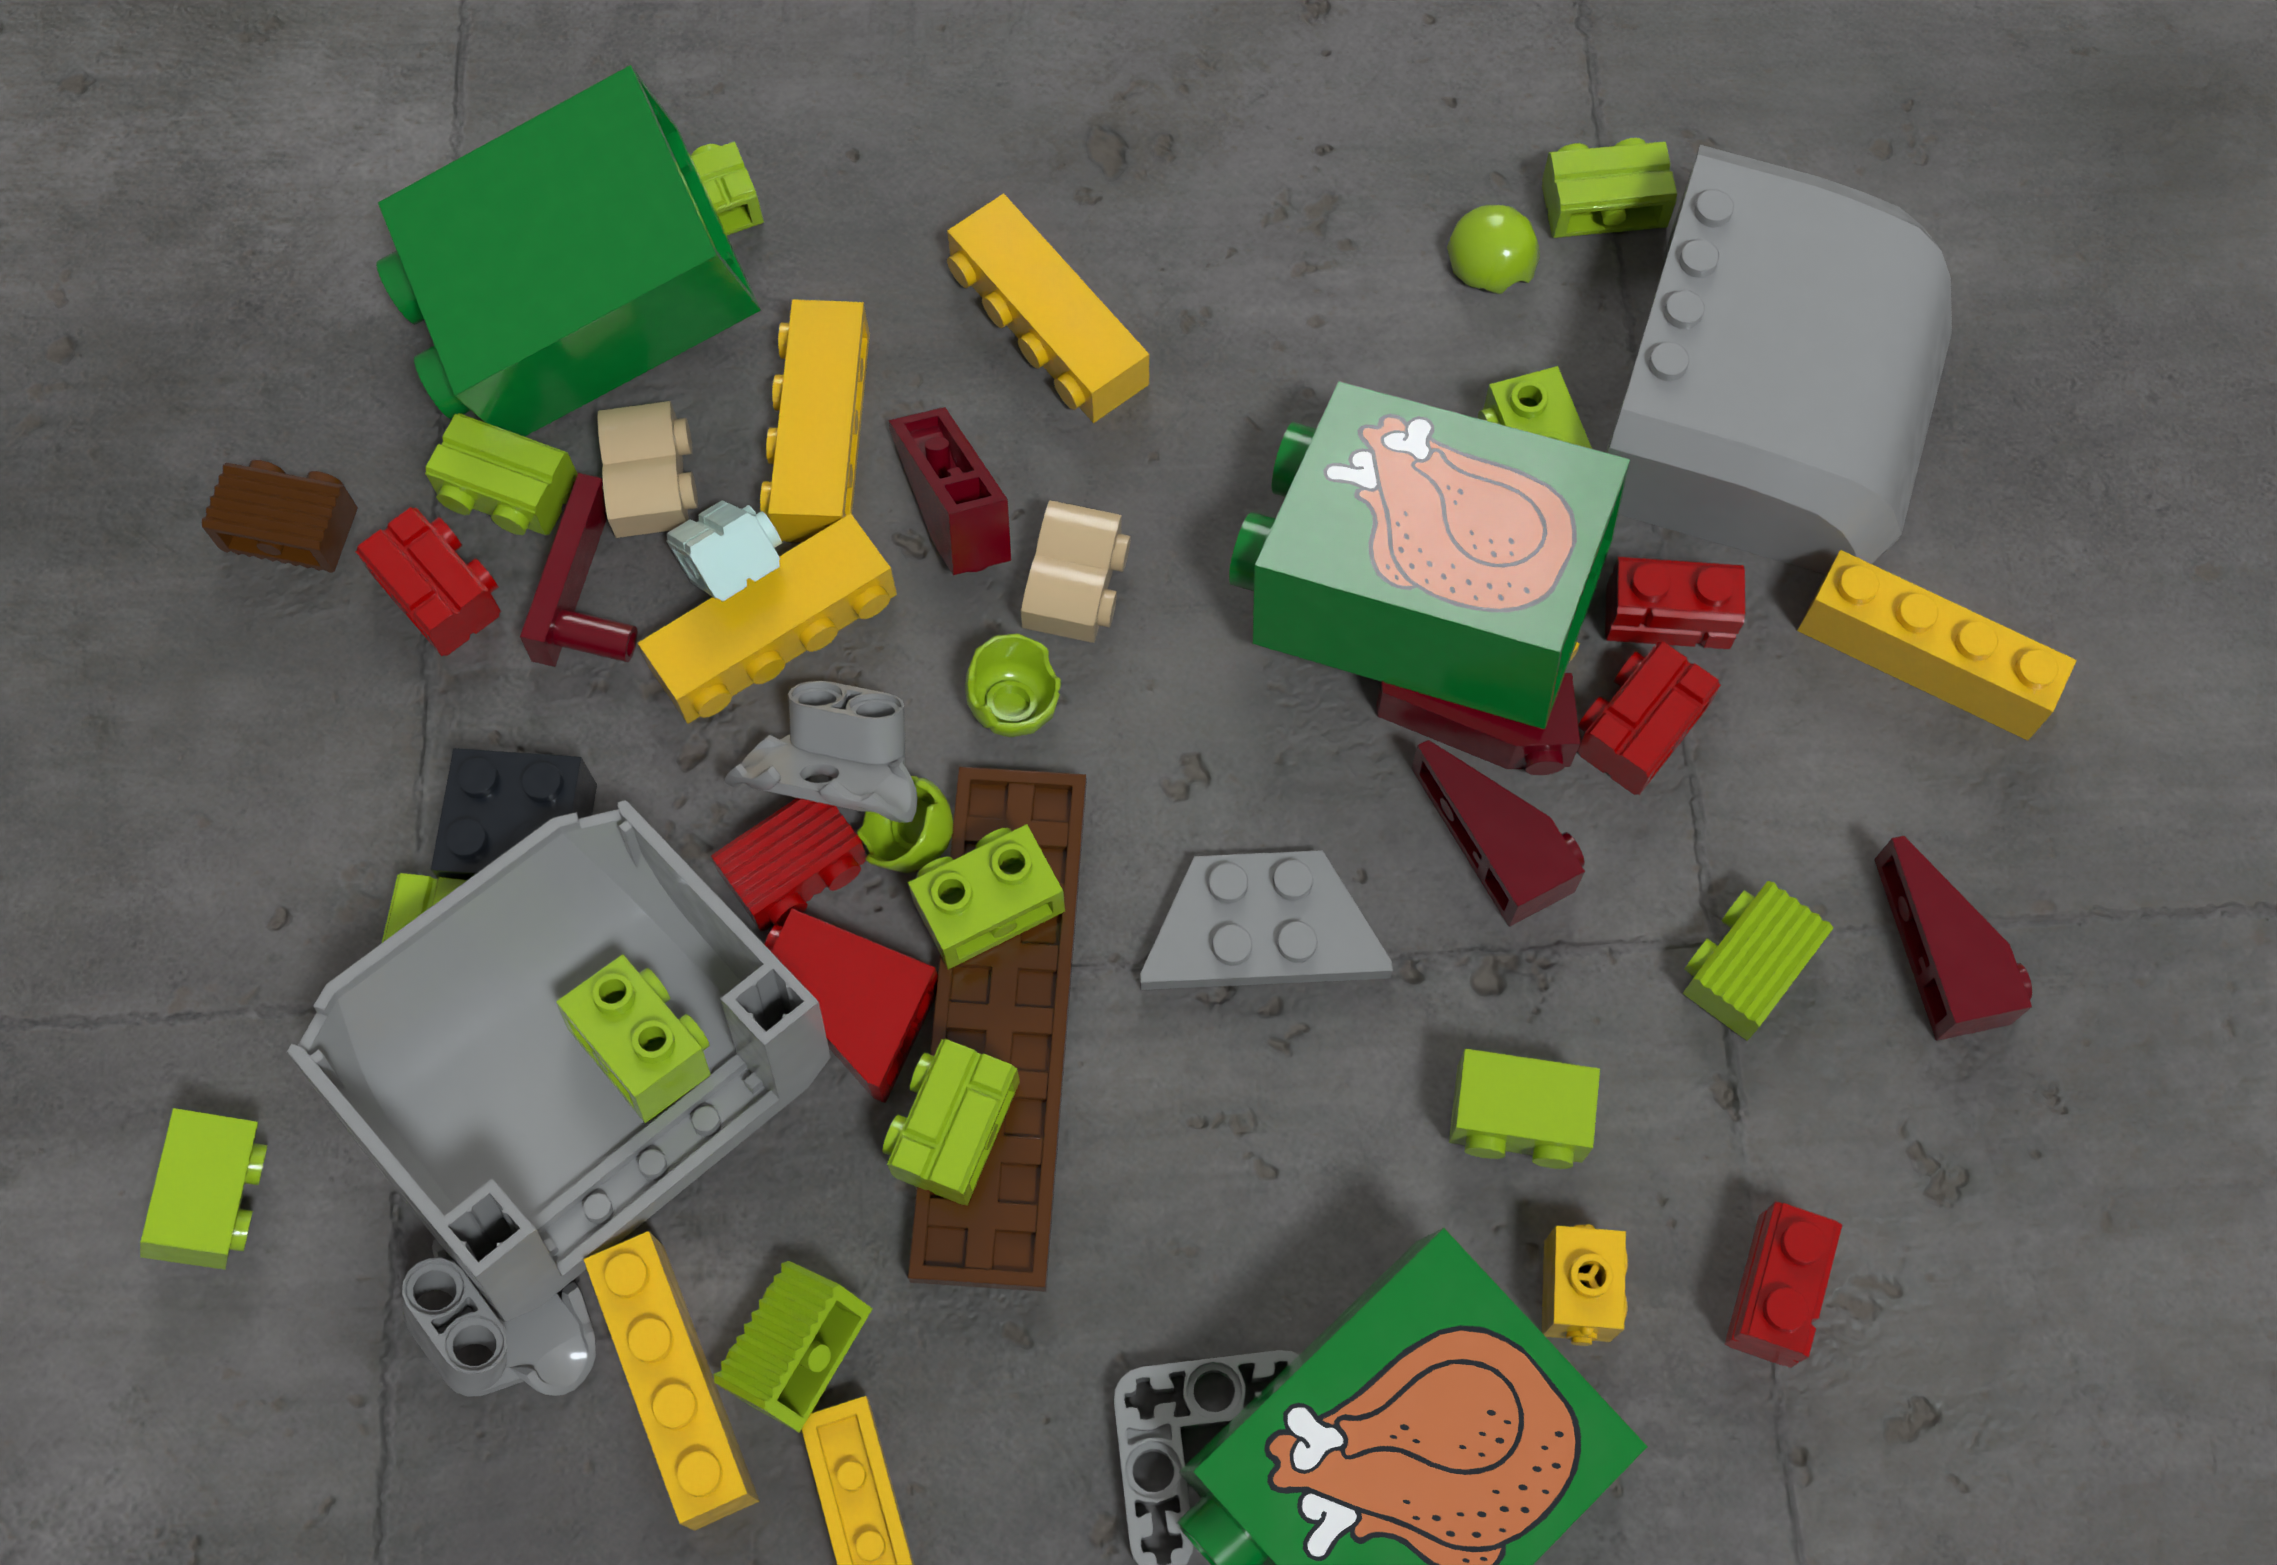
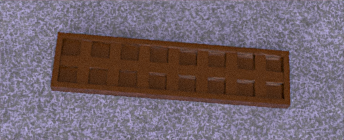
[908,767,1087,1292]

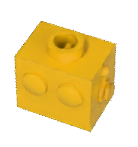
[1542,1224,1628,1346]

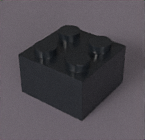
[431,748,597,880]

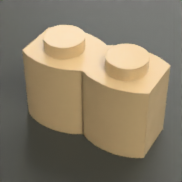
[598,401,698,538]
[1021,500,1131,643]

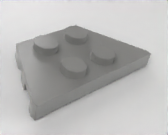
[1140,850,1393,990]

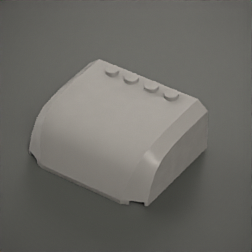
[1605,145,1952,574]
[287,800,831,1322]

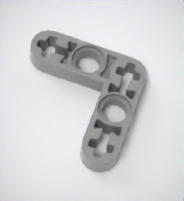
[1114,1350,1299,1565]

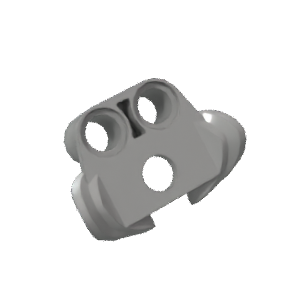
[724,681,917,822]
[402,1239,596,1397]

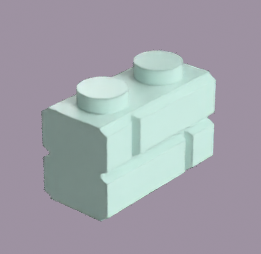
[666,500,782,601]

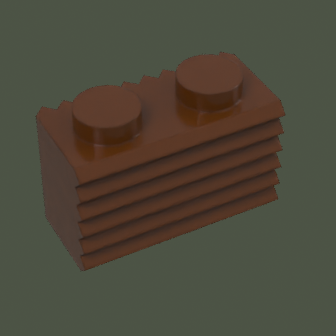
[202,460,358,573]

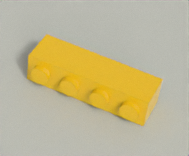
[947,193,1149,423]
[760,299,870,542]
[638,513,897,724]
[1797,550,2077,741]
[583,1231,760,1531]

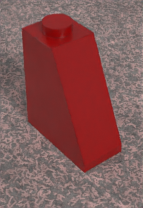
[764,909,938,1103]

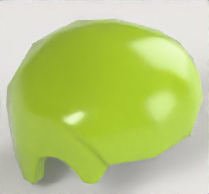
[1447,205,1540,294]
[965,633,1061,737]
[857,776,953,873]

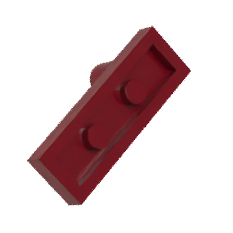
[520,473,638,667]

